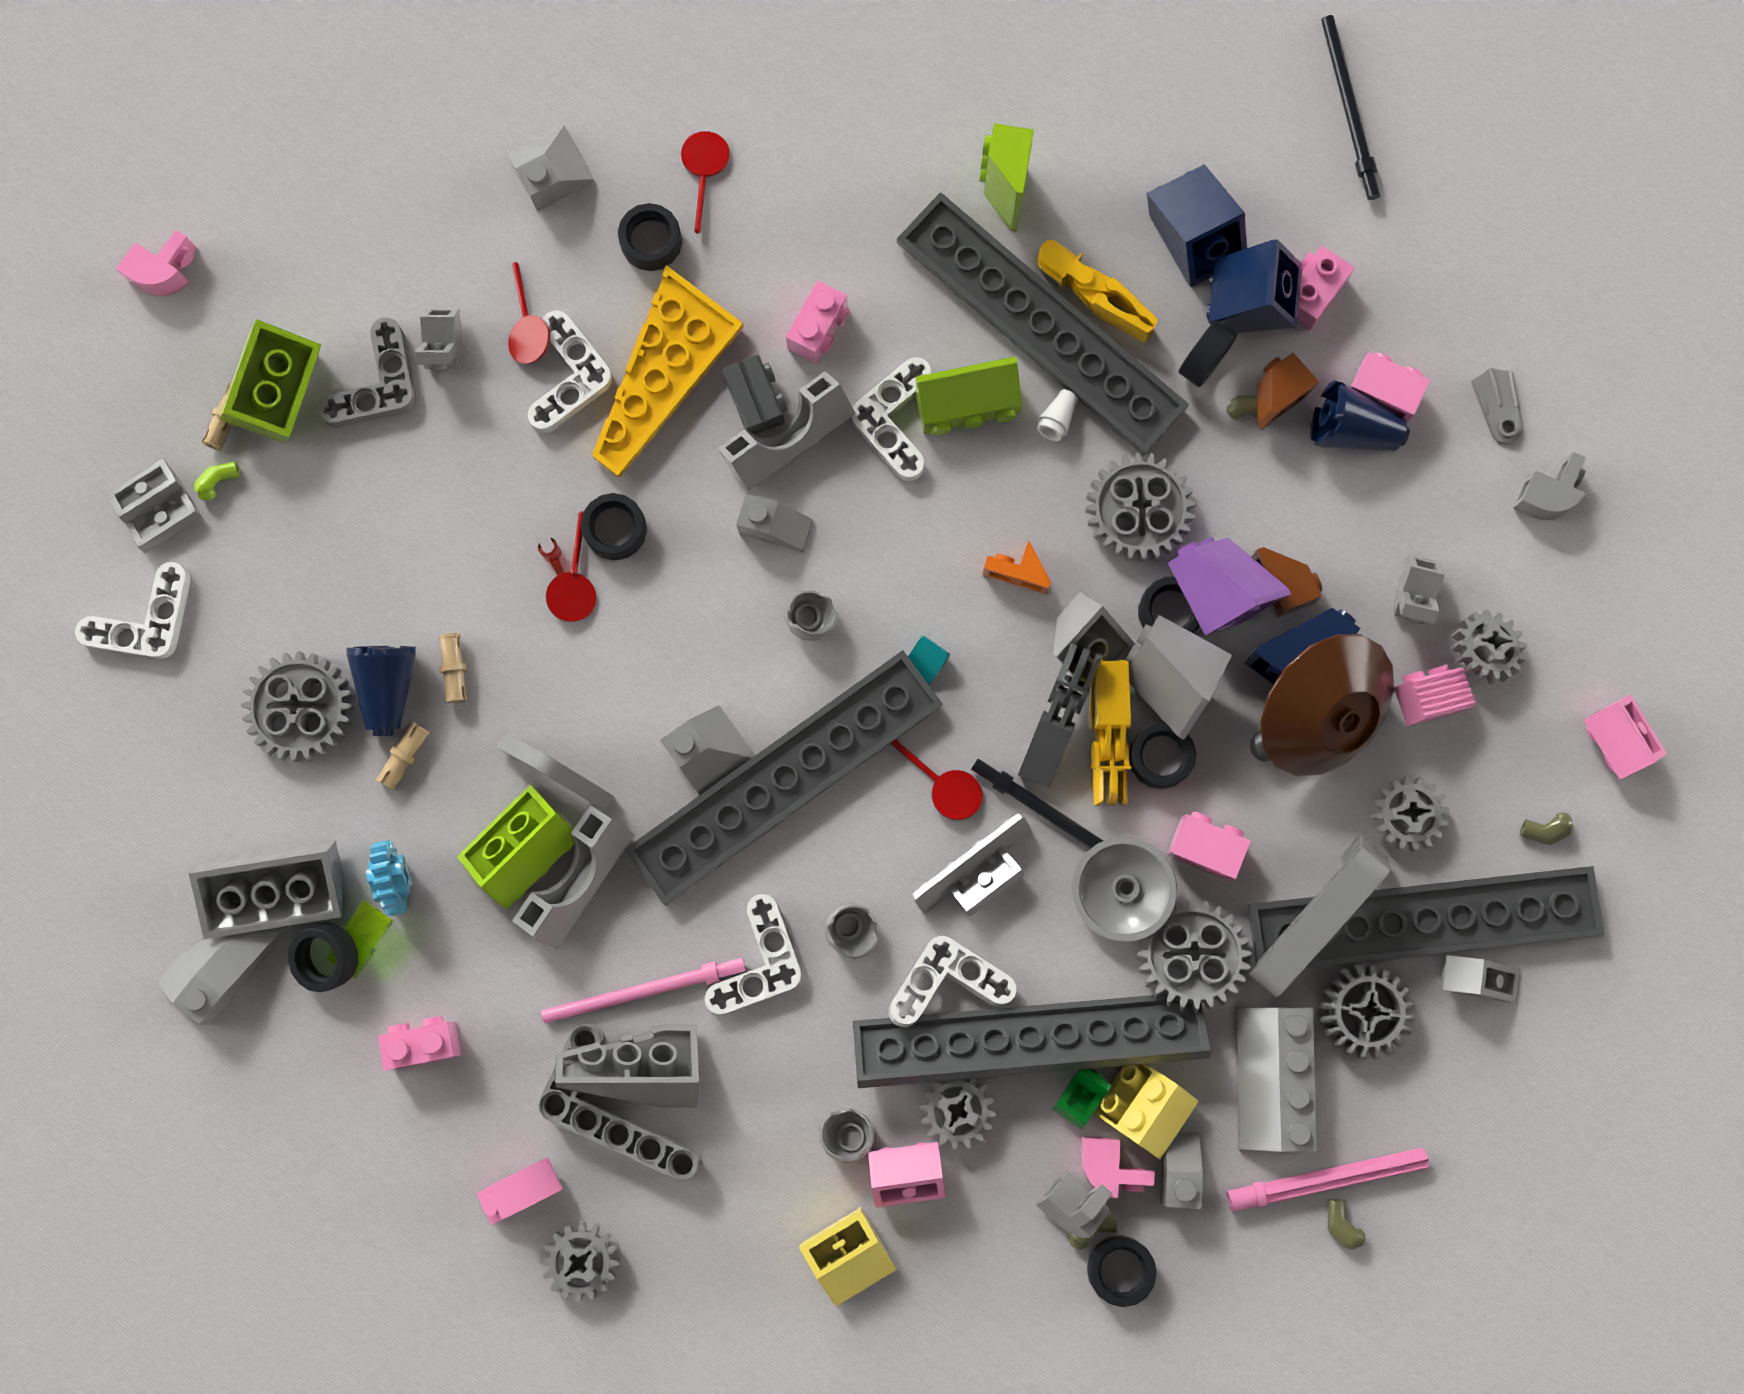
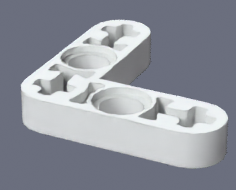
[528,310,613,433]
[851,357,931,481]
[75,562,191,659]
[705,894,802,1015]
[889,936,1016,1027]

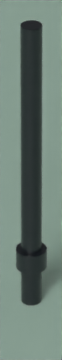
[1321,15,1380,200]
[971,758,1104,848]

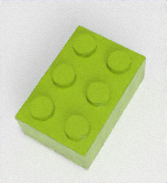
[218,319,322,443]

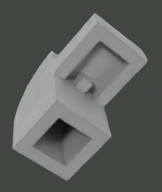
[415,308,462,370]
[1513,452,1586,520]
[1394,555,1445,624]
[1036,1172,1113,1238]

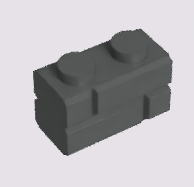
[722,355,788,435]

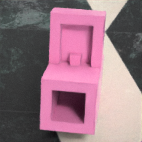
[116,230,197,296]
[1081,1136,1155,1198]
[477,1157,563,1225]

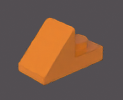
[982,541,1051,595]

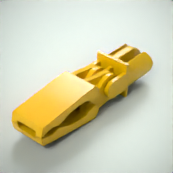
[1037,240,1158,343]
[1089,660,1131,806]

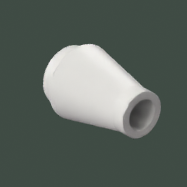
[1037,390,1078,441]

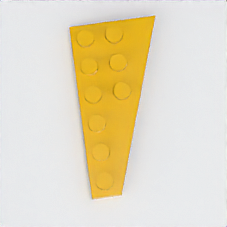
[592,265,744,479]

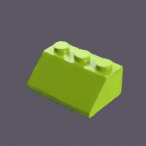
[979,123,1034,231]
[915,356,1022,436]
[457,784,574,910]

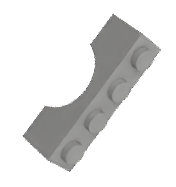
[717,371,856,491]
[512,805,635,950]

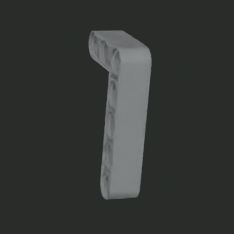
[1249,834,1390,997]
[538,1024,701,1181]

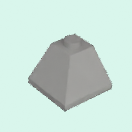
[507,125,595,211]
[1053,592,1136,694]
[660,705,755,795]

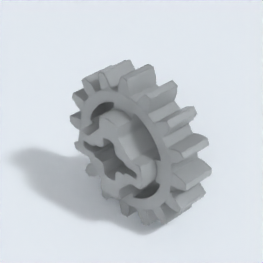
[1451,610,1527,684]
[1371,776,1450,852]
[919,1078,996,1150]
[541,1222,620,1302]

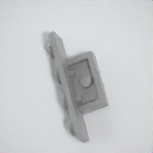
[911,812,1031,917]

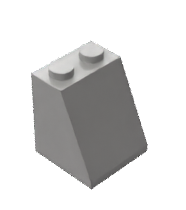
[1125,615,1232,740]

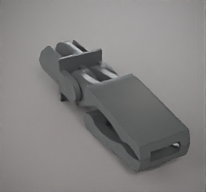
[1018,643,1103,788]

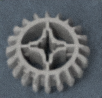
[1319,965,1415,1059]

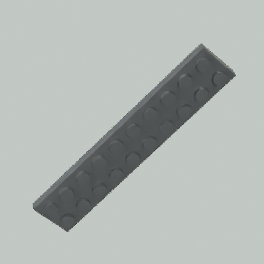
[897,192,1189,456]
[625,650,943,906]
[1248,866,1605,968]
[853,994,1211,1088]

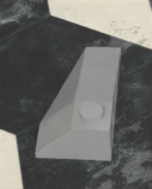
[158,926,289,1025]
[555,1025,699,1107]

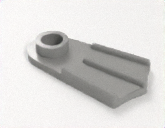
[1471,367,1522,444]

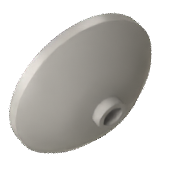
[1072,837,1177,942]

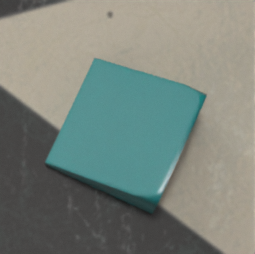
[908,635,950,685]

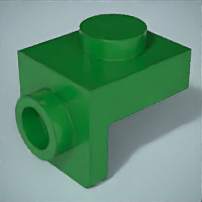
[1053,1069,1112,1130]

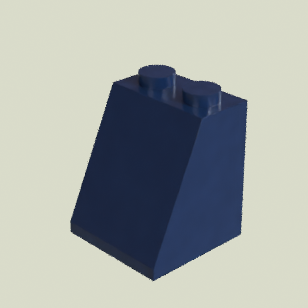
[1147,164,1247,287]
[1206,239,1302,333]
[1244,608,1361,685]

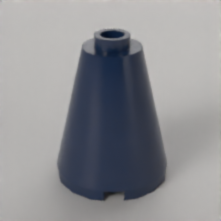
[1310,380,1410,451]
[346,646,416,736]

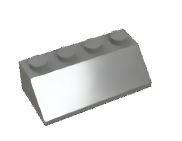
[188,840,343,939]
[1236,1008,1317,1152]

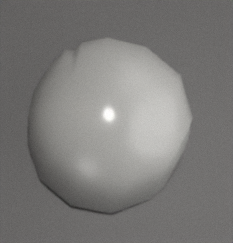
[785,591,839,641]
[825,903,878,959]
[819,1108,874,1163]

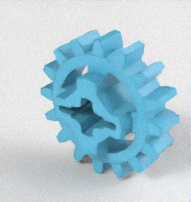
[366,840,412,917]

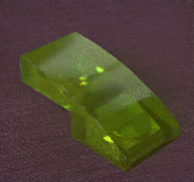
[327,900,394,979]

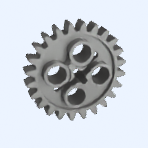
[1085,452,1196,562]
[241,651,355,762]
[1137,899,1252,1013]

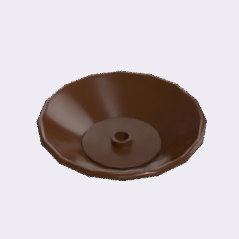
[1260,634,1394,776]

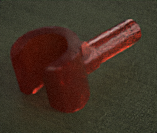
[538,538,565,576]

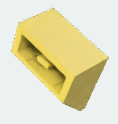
[1093,1064,1199,1160]
[799,1207,897,1306]

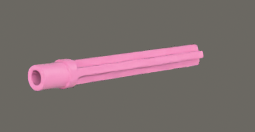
[1226,1148,1429,1212]

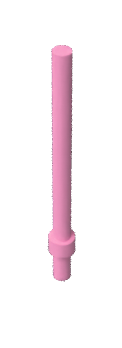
[542,958,746,1024]

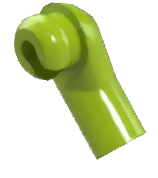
[194,461,240,501]

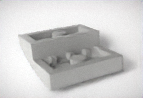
[106,458,202,553]

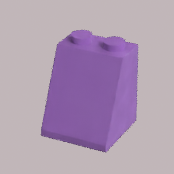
[1168,537,1291,636]

